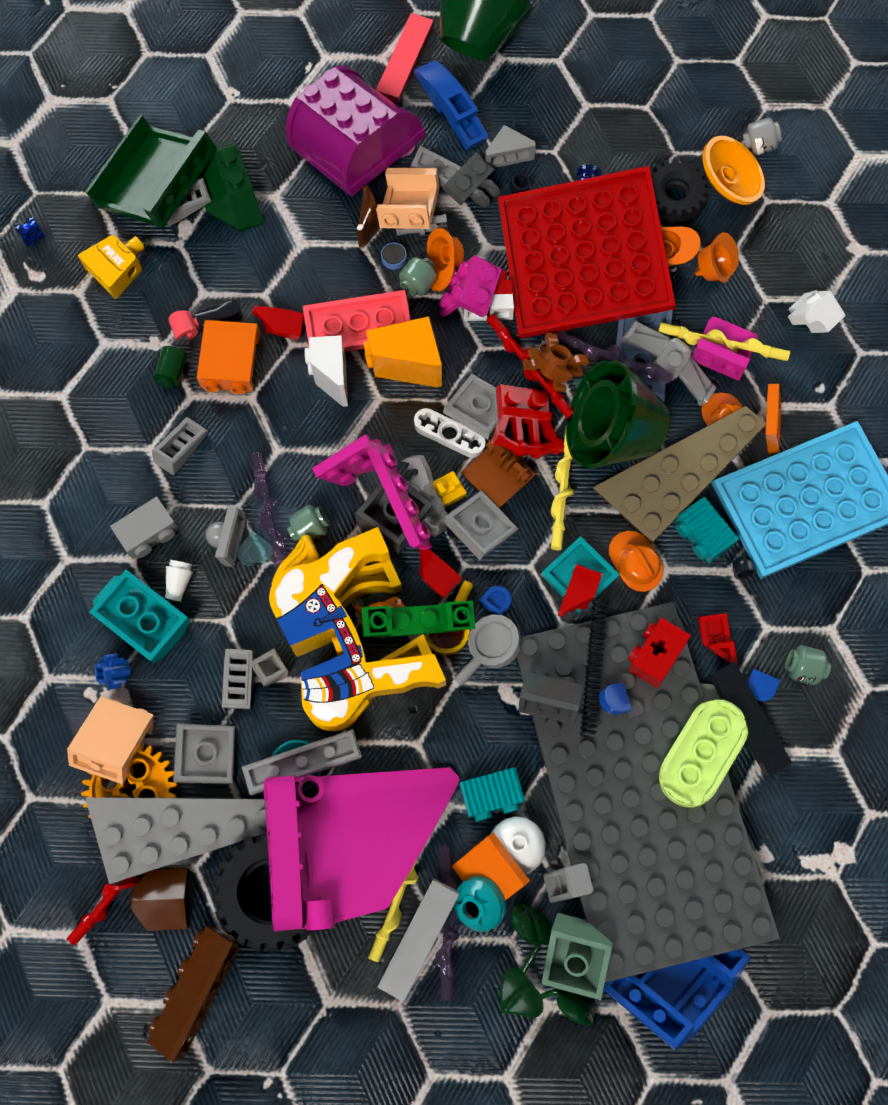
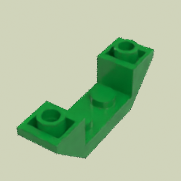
[361,601,476,637]

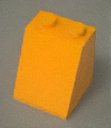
[363,317,442,387]

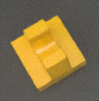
[433,471,467,508]

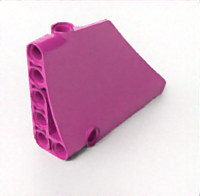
[264,768,460,932]

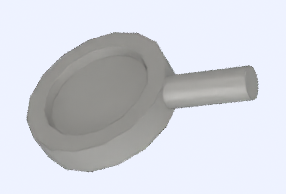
[454,615,522,686]

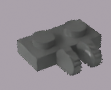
[442,152,500,208]

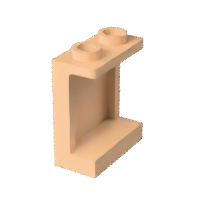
[376,168,440,229]
[67,696,154,784]

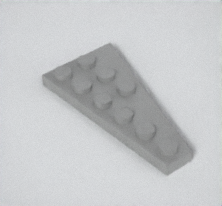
[85,797,267,884]

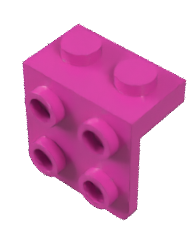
[439,255,502,318]
[692,317,758,381]

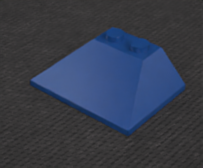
[604,949,751,1050]

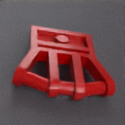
[491,384,564,459]

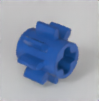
[95,653,131,690]

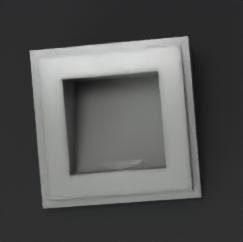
[250,649,289,686]

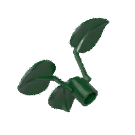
[500,901,596,1026]

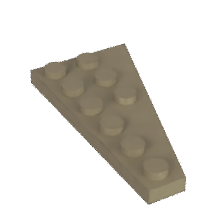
[593,406,766,544]

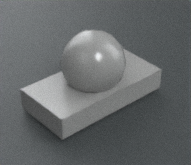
[206,506,247,567]

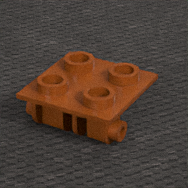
[461,439,537,509]

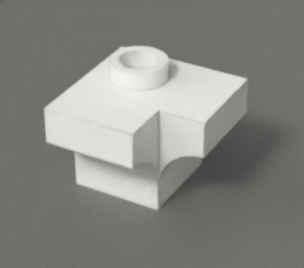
[788,290,846,333]

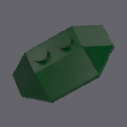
[197,139,264,232]

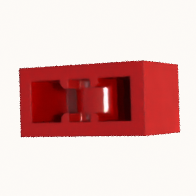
[628,617,691,689]

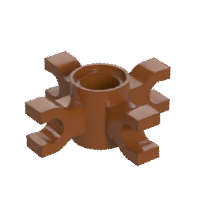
[522,333,589,392]

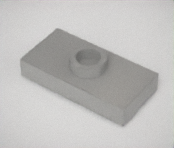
[410,146,461,187]

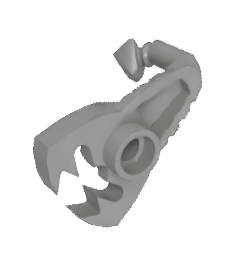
[401,455,447,537]

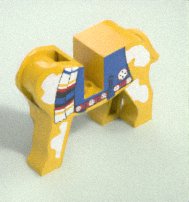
[269,527,446,732]

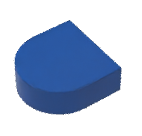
[478,586,512,615]
[747,669,780,703]
[599,683,632,715]

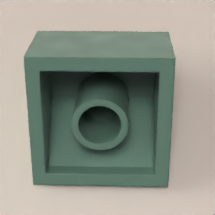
[541,913,613,1000]

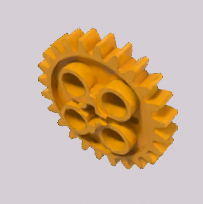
[81,743,178,818]

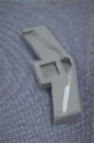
[620,320,716,406]

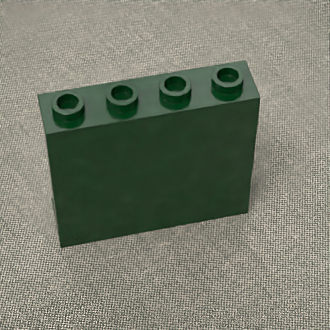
[85,115,217,228]

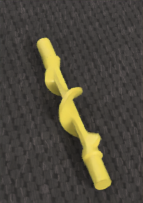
[658,322,790,361]
[551,430,575,550]
[368,860,418,963]

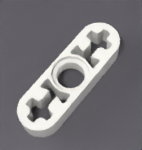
[414,408,486,458]

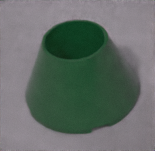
[439,0,533,61]
[566,360,670,469]

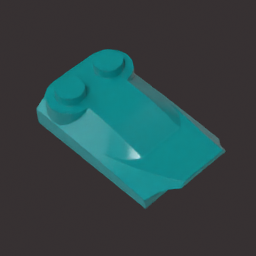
[89,570,190,664]

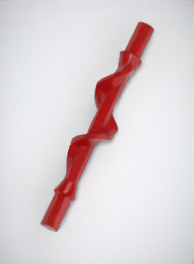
[486,313,573,419]
[66,874,141,946]

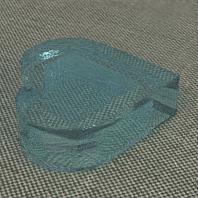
[237,531,274,566]

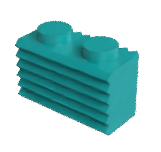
[675,497,739,564]
[459,767,525,822]

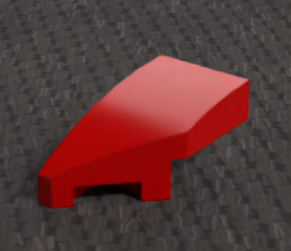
[252,306,304,341]
[418,547,462,599]
[557,564,602,617]
[697,613,738,665]

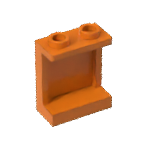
[197,320,261,394]

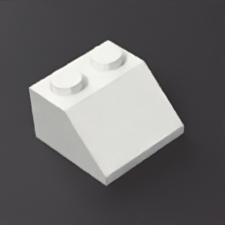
[305,335,348,407]

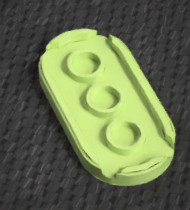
[659,700,748,807]

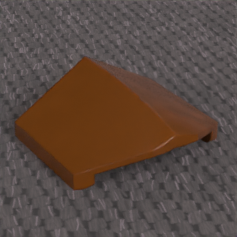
[357,184,381,248]
[131,868,189,931]

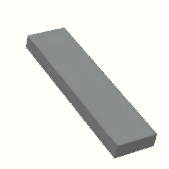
[242,729,362,796]
[378,878,460,1002]

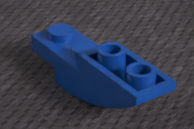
[414,60,489,151]

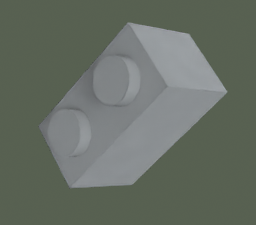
[110,496,179,560]

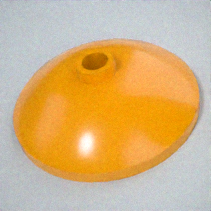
[702,136,765,205]

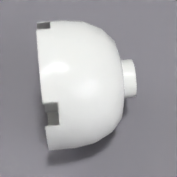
[491,816,546,874]

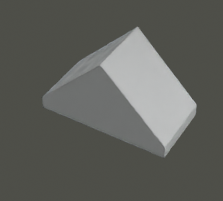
[485,125,536,168]

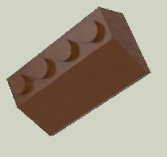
[148,926,241,1062]

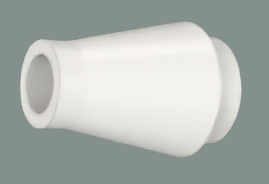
[165,560,193,602]

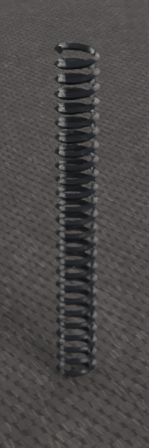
[580,598,608,739]

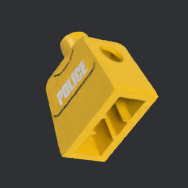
[78,235,145,300]

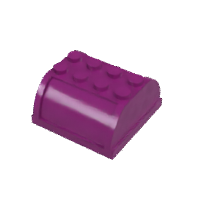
[286,66,426,197]

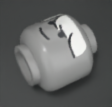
[743,118,782,155]

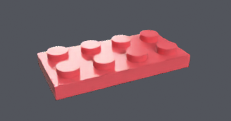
[303,290,411,352]

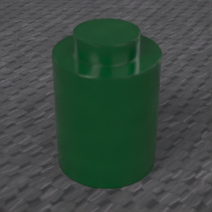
[153,346,188,389]

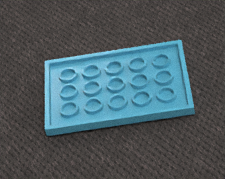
[712,421,888,579]

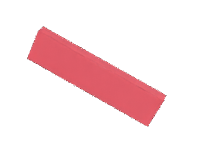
[376,13,434,103]

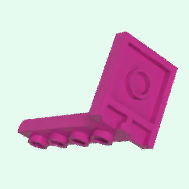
[312,434,432,550]

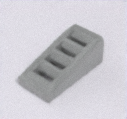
[167,178,211,226]
[152,417,208,475]
[222,649,256,709]
[543,863,593,903]

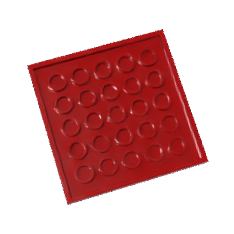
[498,166,676,339]

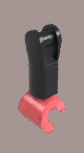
[168,300,242,340]

